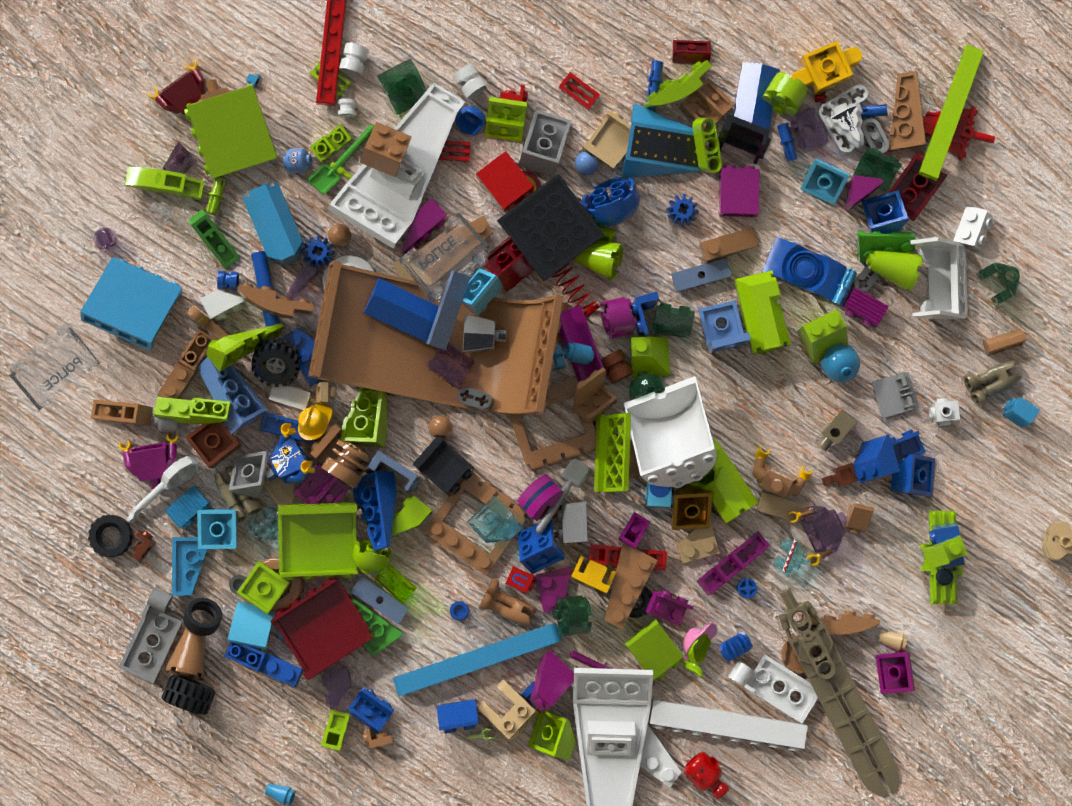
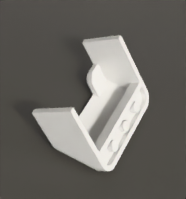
[911,237,968,319]

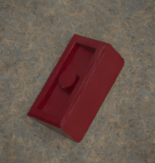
[672,40,711,64]

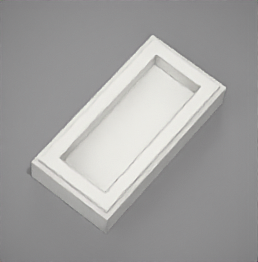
[269,384,312,410]

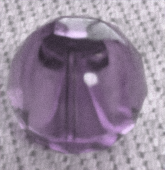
[93,227,118,250]

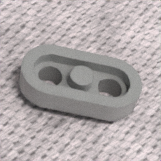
[861,118,889,155]

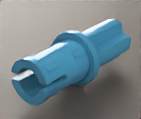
[832,268,857,307]

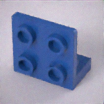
[631,292,659,337]
[518,520,565,574]

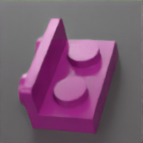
[646,590,694,626]

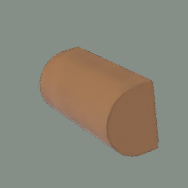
[983,329,1026,356]

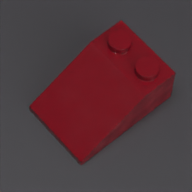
[888,151,950,222]

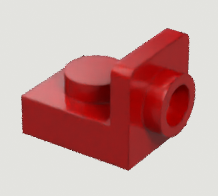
[500,84,528,102]

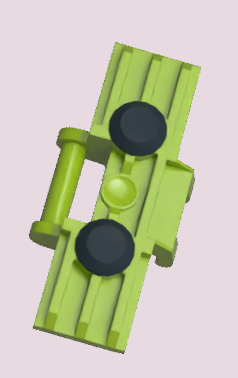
[920,511,964,604]

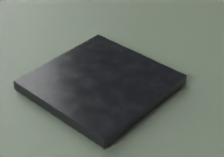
[497,174,605,282]

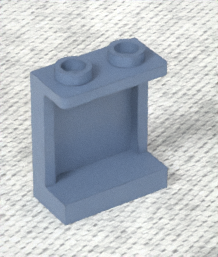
[368,450,420,493]

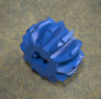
[666,194,699,227]
[302,236,335,269]
[719,632,753,661]

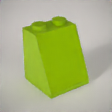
[797,309,848,365]
[624,619,684,681]

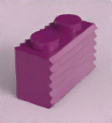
[842,287,889,328]

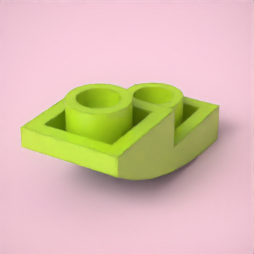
[310,124,354,162]

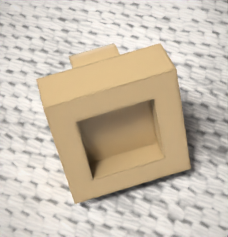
[316,382,337,403]

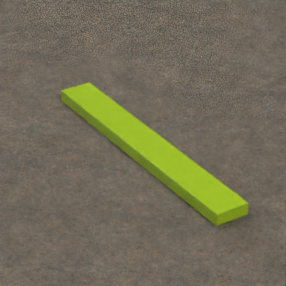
[918,44,984,181]

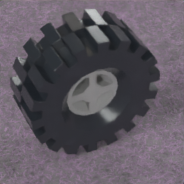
[251,337,302,387]

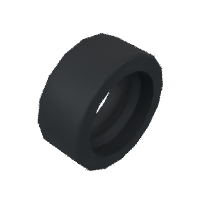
[183,598,223,636]

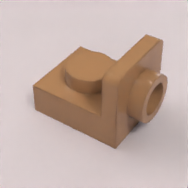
[363,728,394,749]

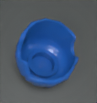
[455,106,486,136]

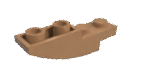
[237,283,314,319]
[157,329,215,399]
[799,610,880,635]

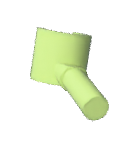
[467,728,496,740]

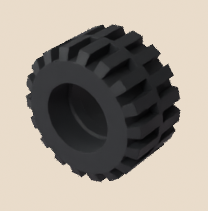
[161,675,216,715]

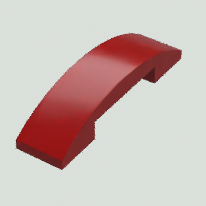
[588,544,667,571]

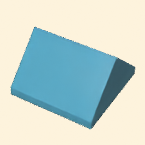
[800,158,850,205]
[197,508,237,549]

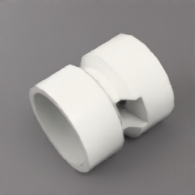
[339,43,369,77]
[453,64,487,100]

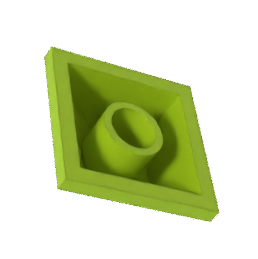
[630,337,670,378]
[528,710,576,761]

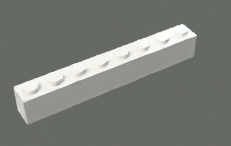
[649,699,808,752]

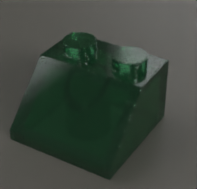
[377,58,427,115]

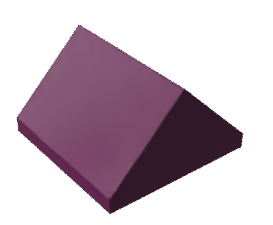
[845,175,883,212]
[875,651,915,694]

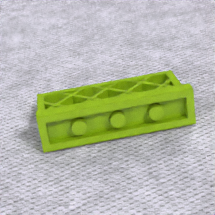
[594,413,631,493]

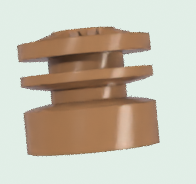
[321,439,372,488]

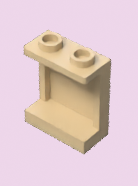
[582,111,631,172]

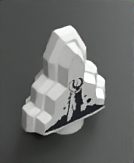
[825,103,864,148]

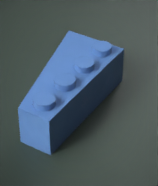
[197,357,267,435]

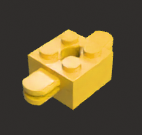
[791,40,862,95]

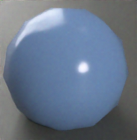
[575,152,599,175]

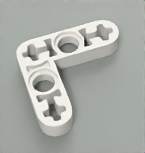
[817,85,868,154]

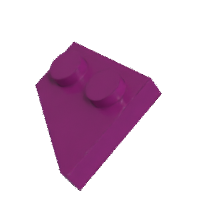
[535,567,572,613]

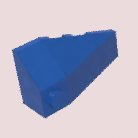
[353,471,397,551]

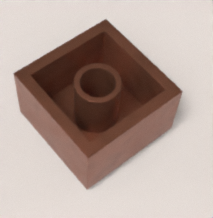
[185,422,243,469]

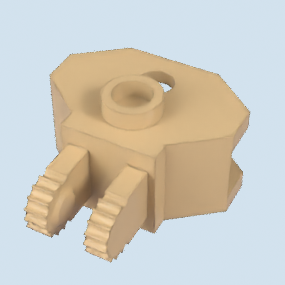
[1041,521,1072,560]

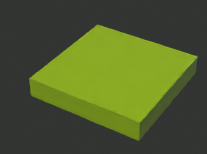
[237,561,291,615]

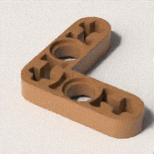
[187,306,229,339]

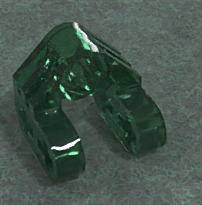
[976,262,1020,307]

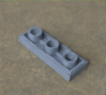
[671,258,731,293]
[351,576,409,624]

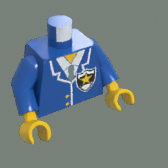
[265,423,315,484]

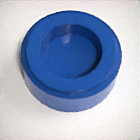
[450,601,469,621]

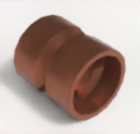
[601,349,633,384]

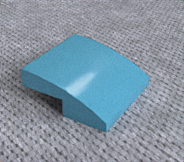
[228,601,276,649]

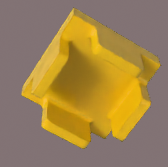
[571,556,616,593]

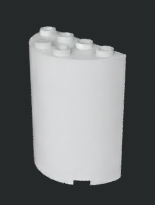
[624,376,717,488]

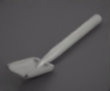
[536,458,591,534]

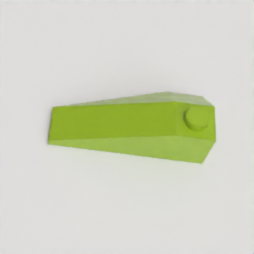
[206,323,284,372]
[341,387,387,448]

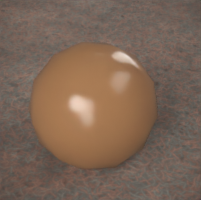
[328,224,352,248]
[428,416,453,438]

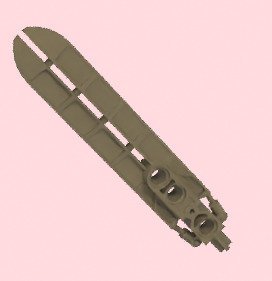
[779,588,899,797]

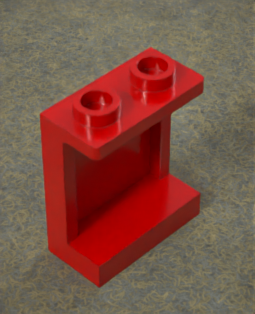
[476,151,534,213]

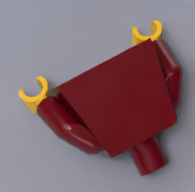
[148,60,206,115]

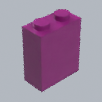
[719,165,760,218]

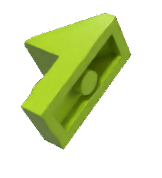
[923,535,968,569]

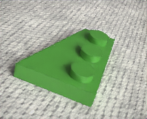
[857,230,915,263]
[352,598,404,657]

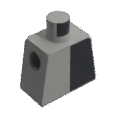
[463,315,507,353]

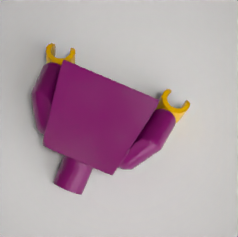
[119,433,179,489]

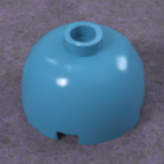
[820,343,860,383]

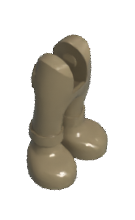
[963,361,1022,407]
[214,465,264,523]

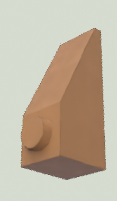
[699,228,759,264]
[91,400,153,426]

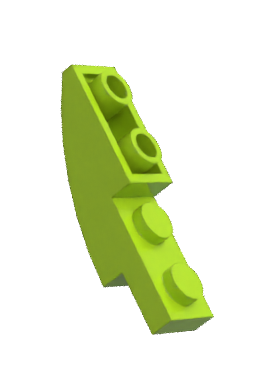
[643,60,712,108]
[125,167,205,201]
[153,397,231,424]

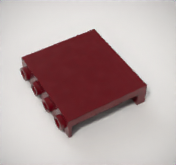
[270,577,375,680]

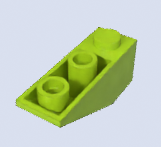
[391,496,432,537]

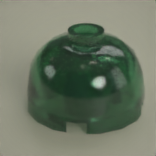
[629,371,666,400]

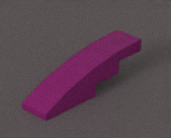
[696,531,770,596]

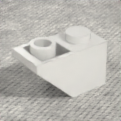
[200,290,247,322]

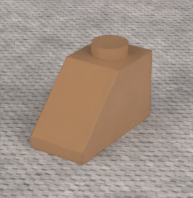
[844,503,874,534]

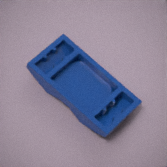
[762,237,846,302]

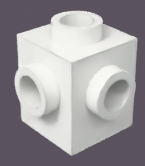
[929,398,960,426]

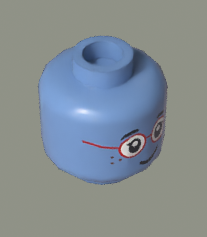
[283,148,313,173]

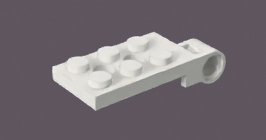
[728,654,818,724]

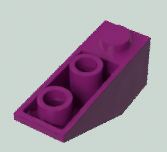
[401,198,448,255]

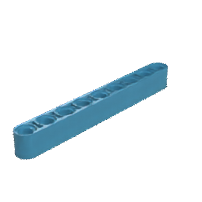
[392,622,562,696]

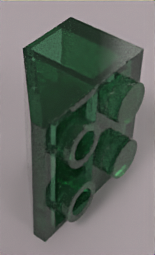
[651,303,695,339]

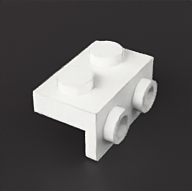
[953,206,993,251]

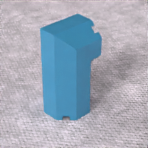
[242,182,305,266]

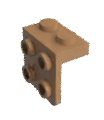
[573,368,617,423]
[310,424,365,464]

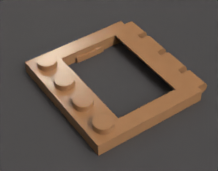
[509,376,596,472]
[423,473,526,576]

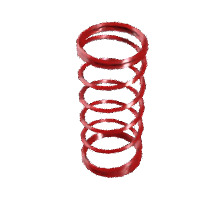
[551,262,600,318]

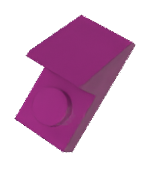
[618,512,650,549]

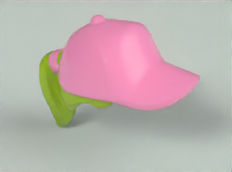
[683,622,717,678]

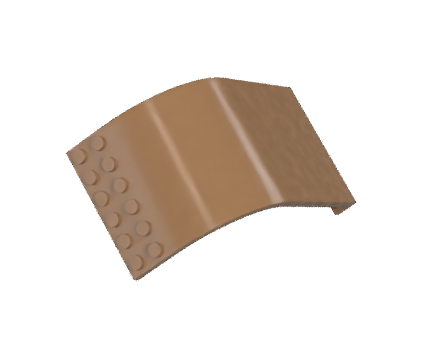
[308,260,564,415]

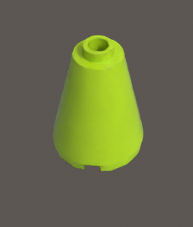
[572,242,624,281]
[866,251,923,291]

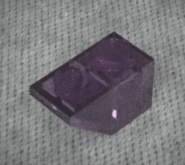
[322,666,352,710]

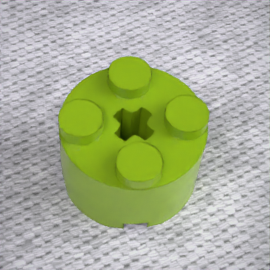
[762,72,808,115]

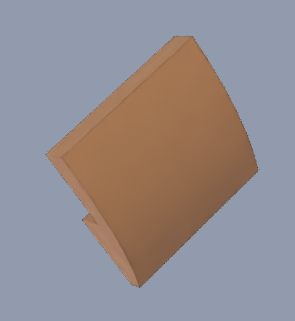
[680,79,735,130]

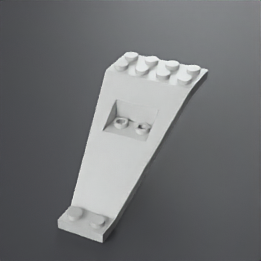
[328,82,466,249]
[573,668,653,806]

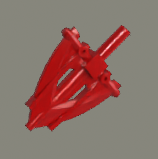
[923,106,996,160]

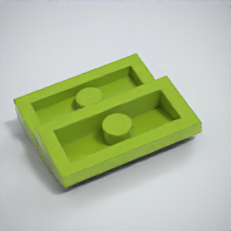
[484,97,527,142]

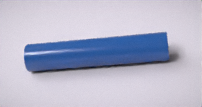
[251,251,281,327]

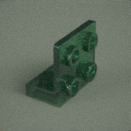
[852,148,902,192]

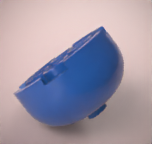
[581,177,640,226]

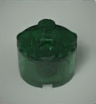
[552,595,592,636]

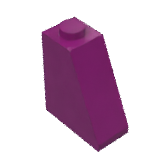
[530,650,574,713]

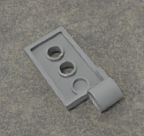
[118,588,184,684]

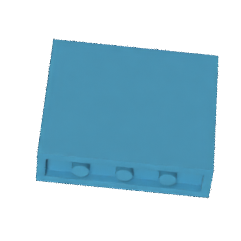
[80,257,182,351]

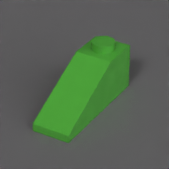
[188,209,240,269]

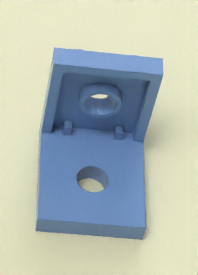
[698,300,751,354]

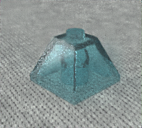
[467,496,524,543]

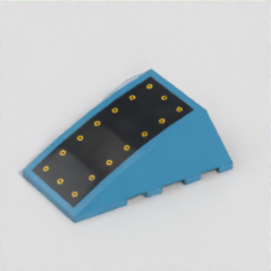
[621,103,700,178]

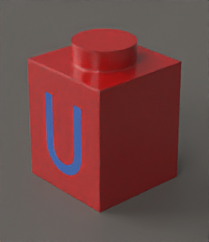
[505,566,536,593]

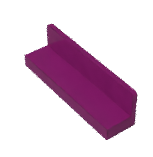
[559,306,607,383]

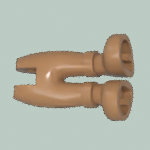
[478,578,536,627]

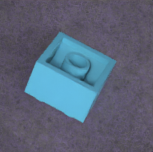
[462,268,502,315]

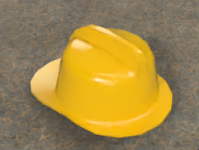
[298,403,332,440]

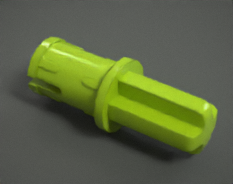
[206,177,227,215]

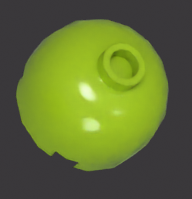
[352,539,392,574]

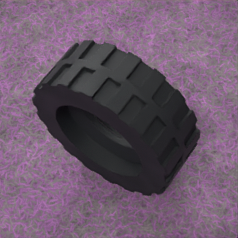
[88,515,133,557]

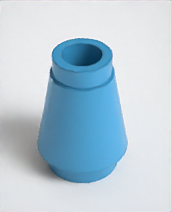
[265,783,296,806]

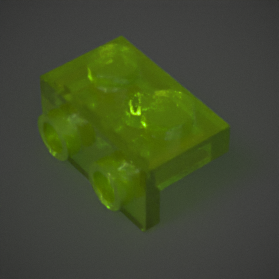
[375,562,417,604]

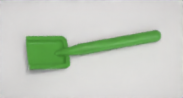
[308,125,374,195]

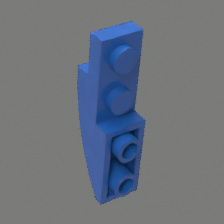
[224,642,304,687]

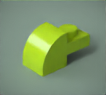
[321,710,350,751]

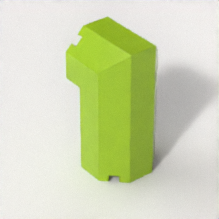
[734,270,791,355]
[690,439,758,524]

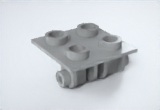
[872,371,919,418]

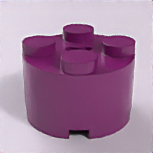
[600,297,637,340]

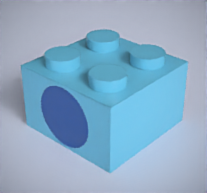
[645,482,675,509]

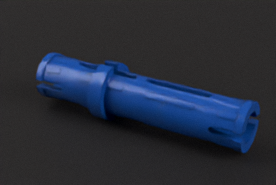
[645,60,664,112]

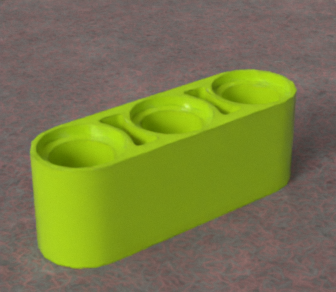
[692,118,722,173]

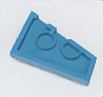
[172,537,208,596]

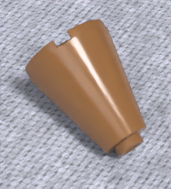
[165,628,205,680]

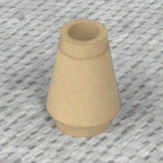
[878,631,908,652]

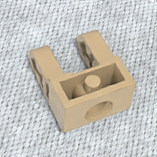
[477,679,539,741]

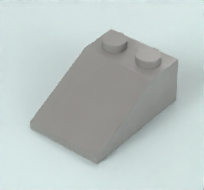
[518,110,572,177]
[558,502,588,544]

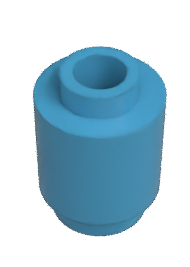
[564,342,594,365]

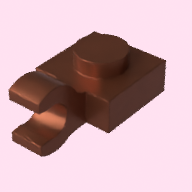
[821,463,858,487]

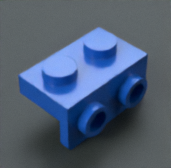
[890,429,926,464]
[346,688,394,734]

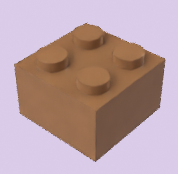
[359,122,412,177]

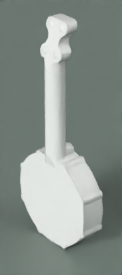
[126,456,199,524]

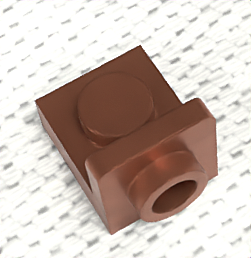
[132,530,156,561]

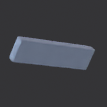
[426,270,471,350]

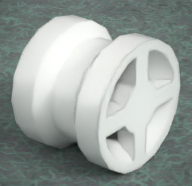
[338,99,357,118]

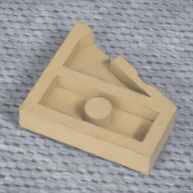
[677,521,720,564]

